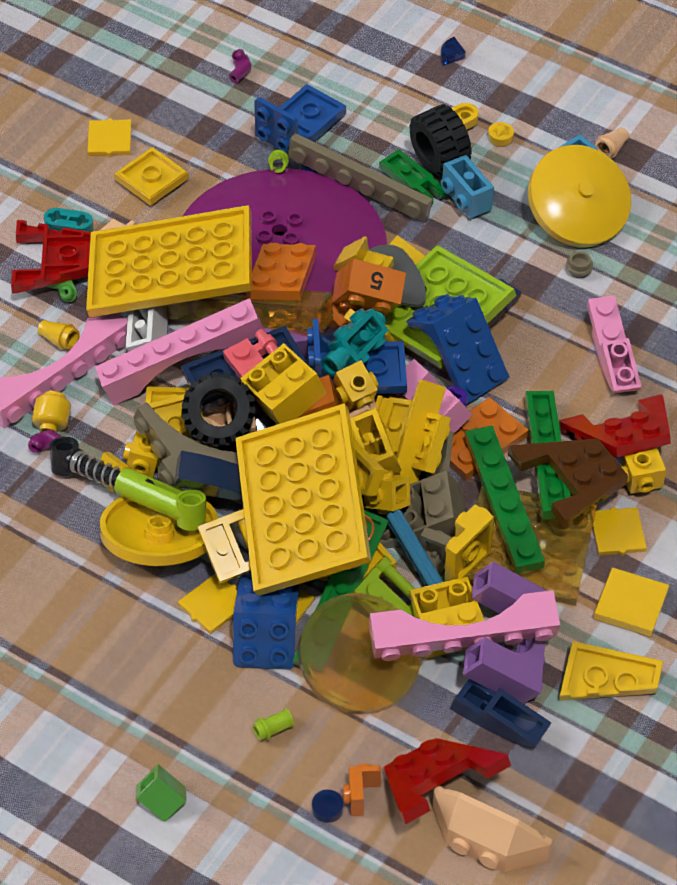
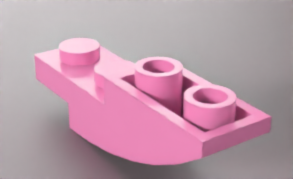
[587,295,642,394]

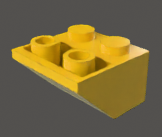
[240,343,327,425]
[350,408,402,474]
[409,577,485,659]

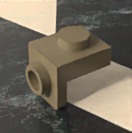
[413,527,452,576]

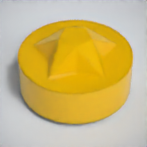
[488,122,514,146]

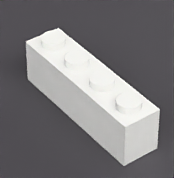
[126,305,168,352]

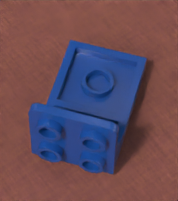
[254,84,346,154]
[406,294,509,404]
[307,318,407,394]
[233,572,301,669]

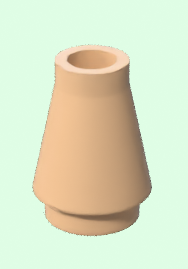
[595,127,629,159]

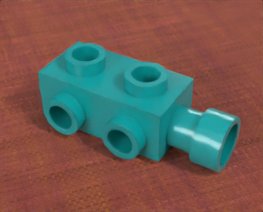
[321,308,389,376]

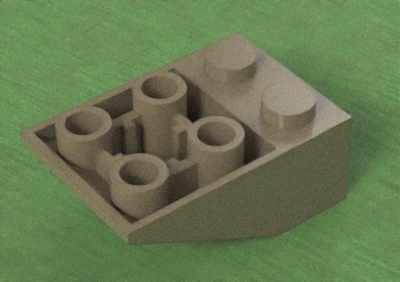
[370,470,465,548]

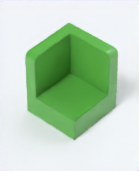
[136,764,186,821]

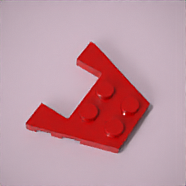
[11,220,91,294]
[559,394,671,457]
[383,738,511,824]

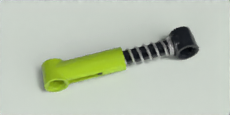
[50,436,206,531]

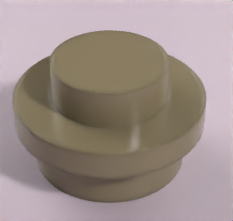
[566,251,593,276]

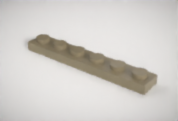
[288,133,432,223]

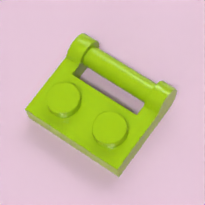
[350,555,416,616]

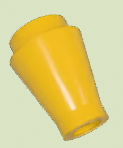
[37,320,80,350]

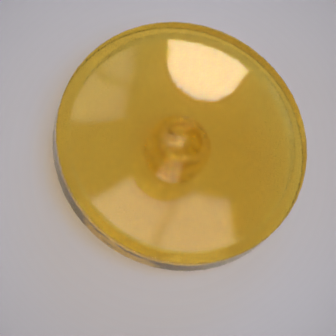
[298,593,421,714]

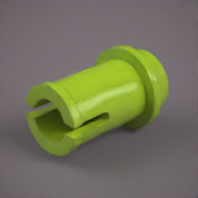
[268,150,289,173]
[252,708,294,741]

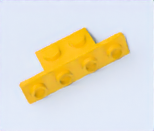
[393,380,451,484]

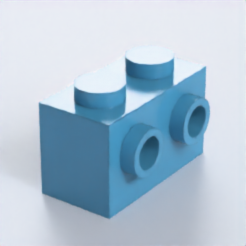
[441,155,494,219]

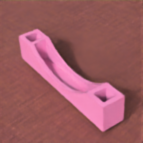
[95,298,265,405]
[0,313,128,429]
[369,590,560,661]

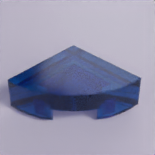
[441,37,466,65]

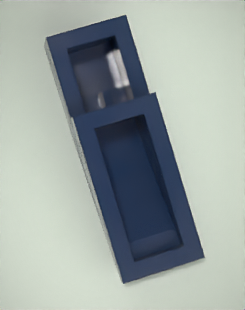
[174,450,243,501]
[450,679,552,748]

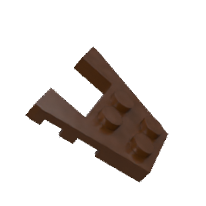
[508,438,628,528]

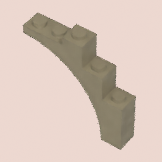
[133,402,239,498]

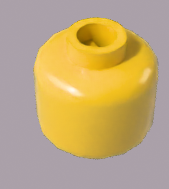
[32,391,71,432]

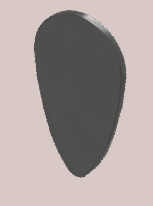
[369,245,426,307]

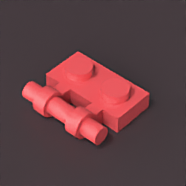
[223,329,278,378]

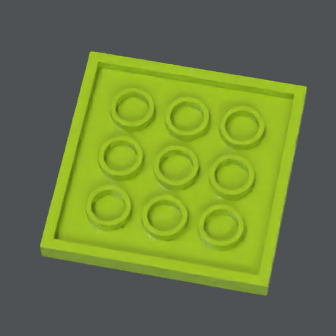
[384,245,517,368]

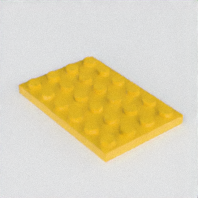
[86,205,252,318]
[235,403,372,596]

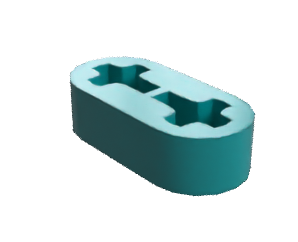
[44,208,94,232]

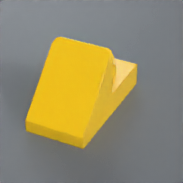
[333,236,394,271]

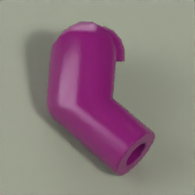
[229,49,252,83]
[28,430,62,453]

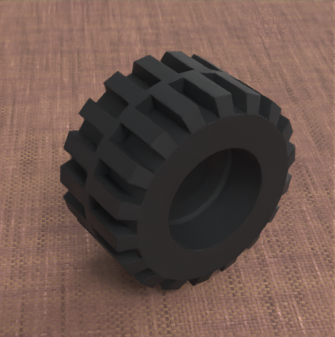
[409,104,472,177]
[181,372,255,449]

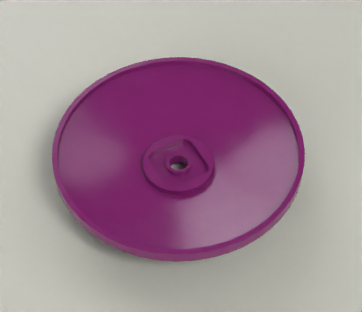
[183,169,387,327]

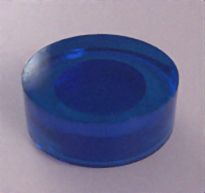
[312,789,344,823]

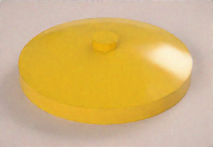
[528,145,631,248]
[100,496,218,566]

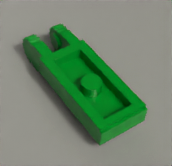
[379,149,446,205]

